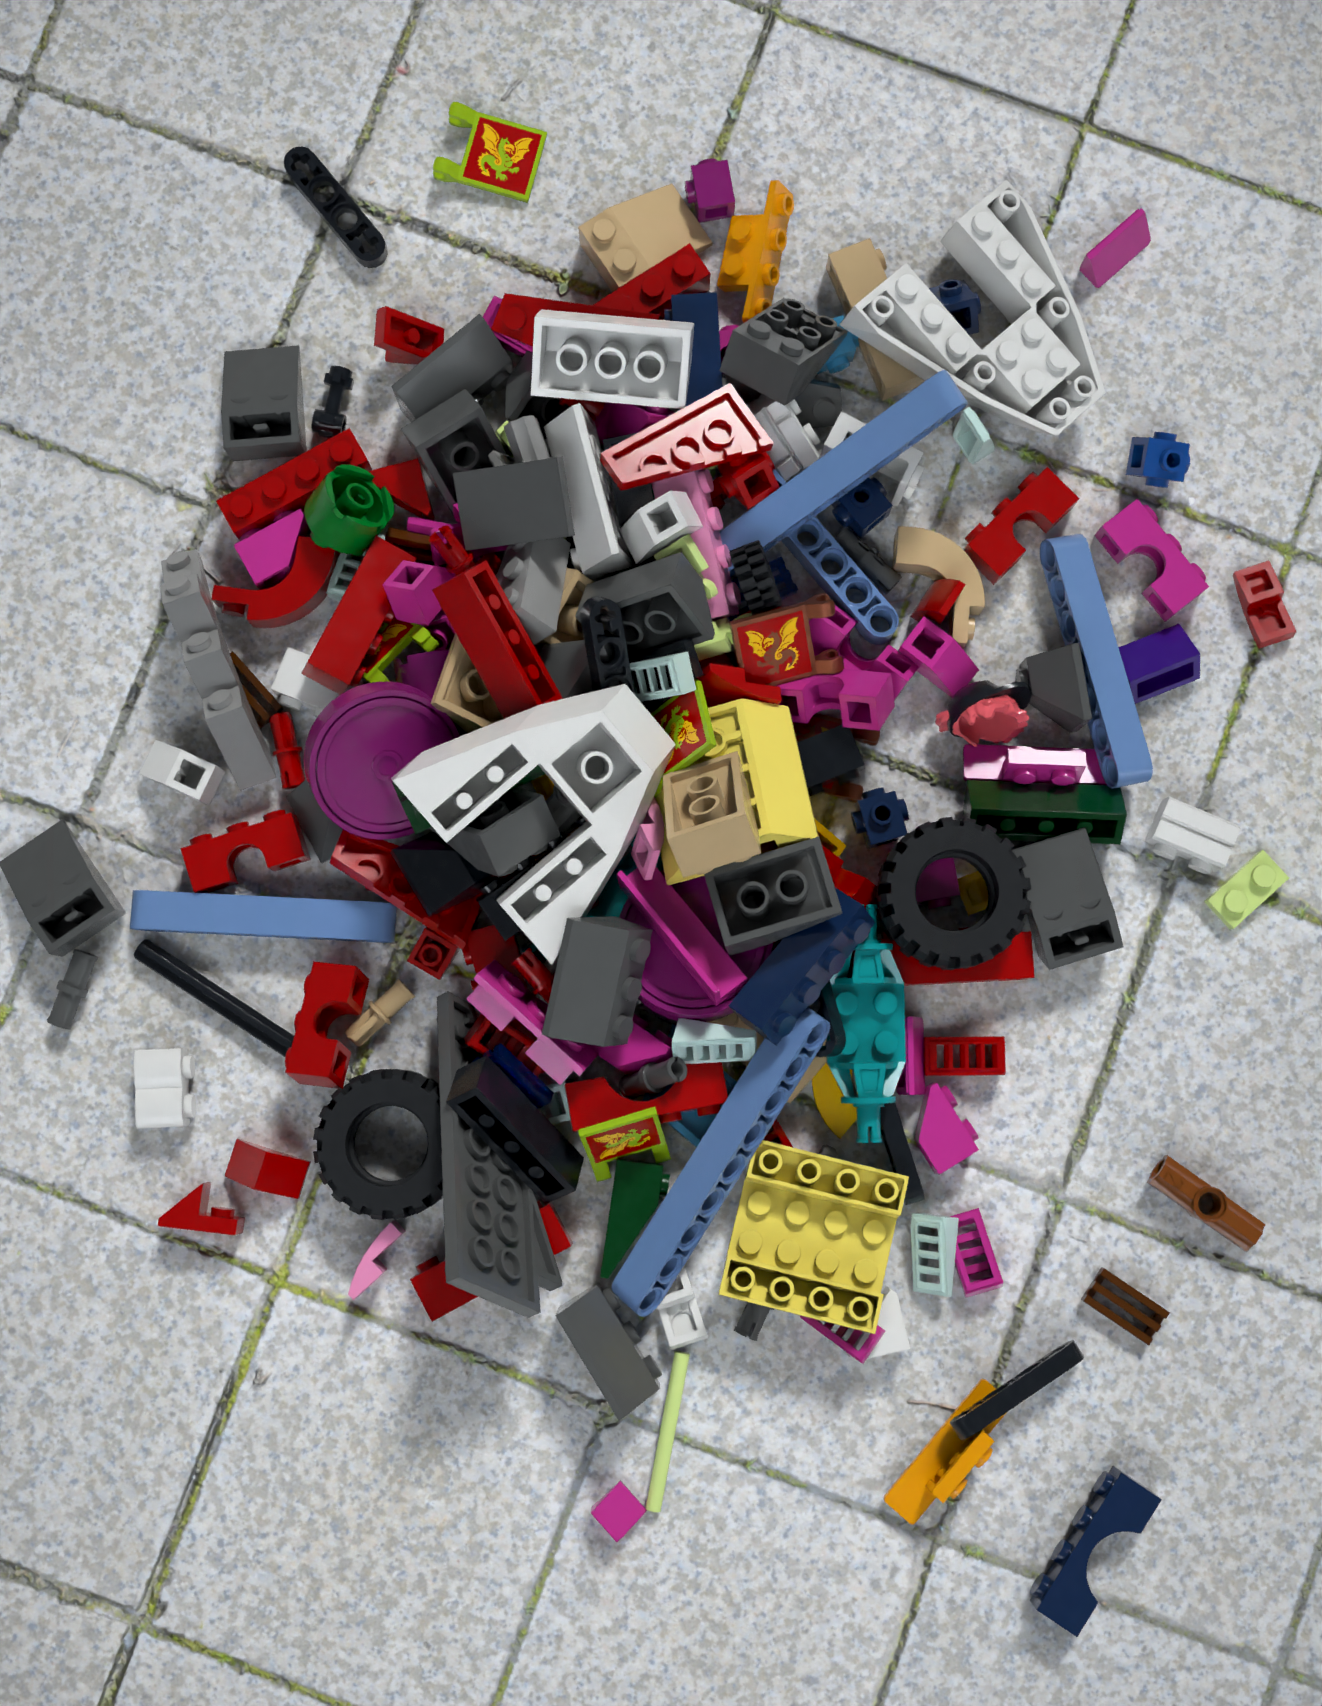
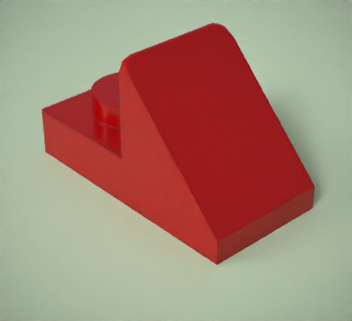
[374,306,445,365]
[158,1182,245,1236]

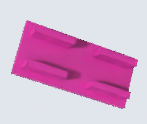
[466,960,598,1085]

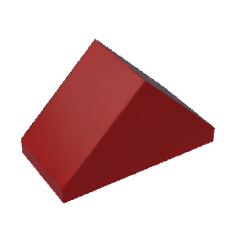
[368,458,435,521]
[225,1139,311,1199]

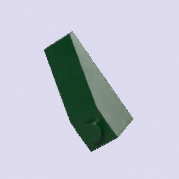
[600,1158,670,1279]

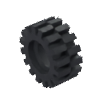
[729,540,783,616]

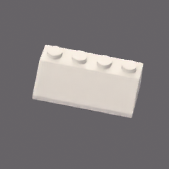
[531,309,694,409]
[544,403,633,579]

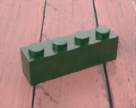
[963,780,1127,845]

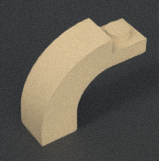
[892,526,985,649]

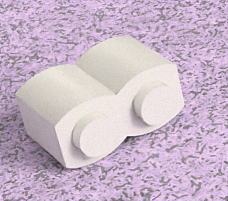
[134,1048,196,1129]

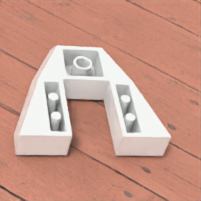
[839,180,1106,436]
[391,684,676,965]

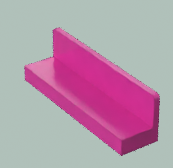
[616,867,747,1006]

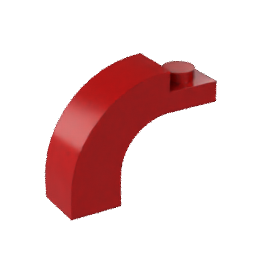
[211,536,341,628]

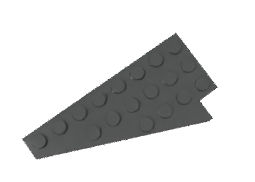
[437,991,562,1318]

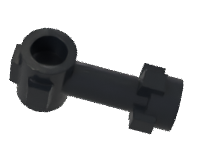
[311,366,354,438]

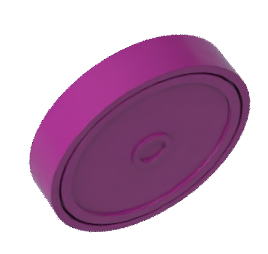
[304,681,460,840]
[619,869,773,1022]

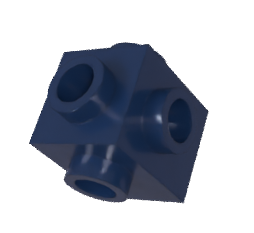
[929,279,981,335]
[831,477,893,539]
[851,787,909,849]

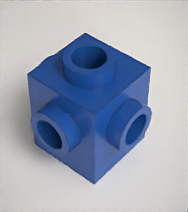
[1126,432,1190,488]

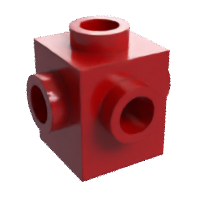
[717,452,780,509]

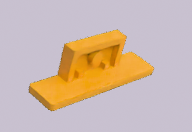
[717,180,794,323]
[883,1379,1007,1525]

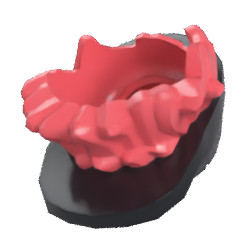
[935,680,1031,747]

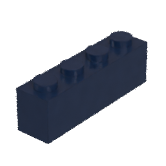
[664,292,723,411]
[728,888,876,1046]

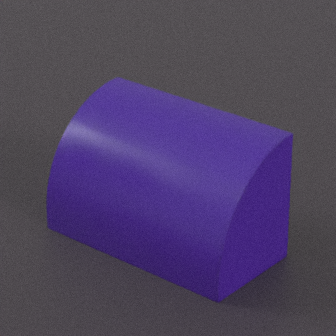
[1118,624,1200,704]

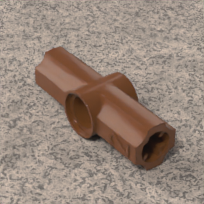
[1147,1155,1265,1252]

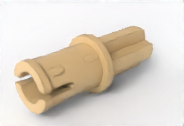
[345,979,415,1047]

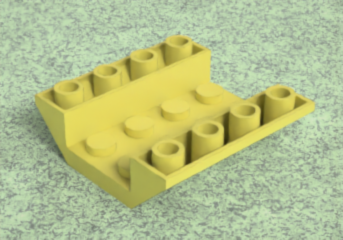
[655,698,818,886]
[718,1140,909,1334]

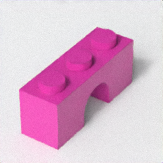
[1094,499,1209,622]
[809,605,919,701]
[777,669,895,731]

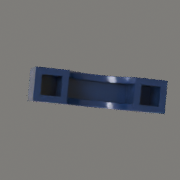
[1030,1466,1162,1637]

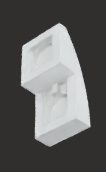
[657,1265,708,1350]

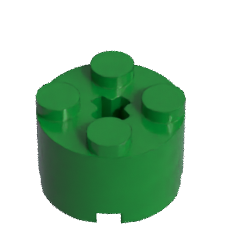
[304,464,394,556]

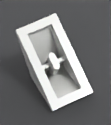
[846,1286,910,1362]

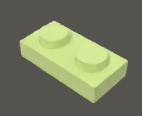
[1204,850,1289,930]

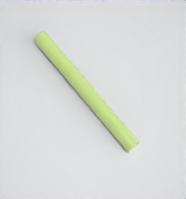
[645,1351,690,1512]

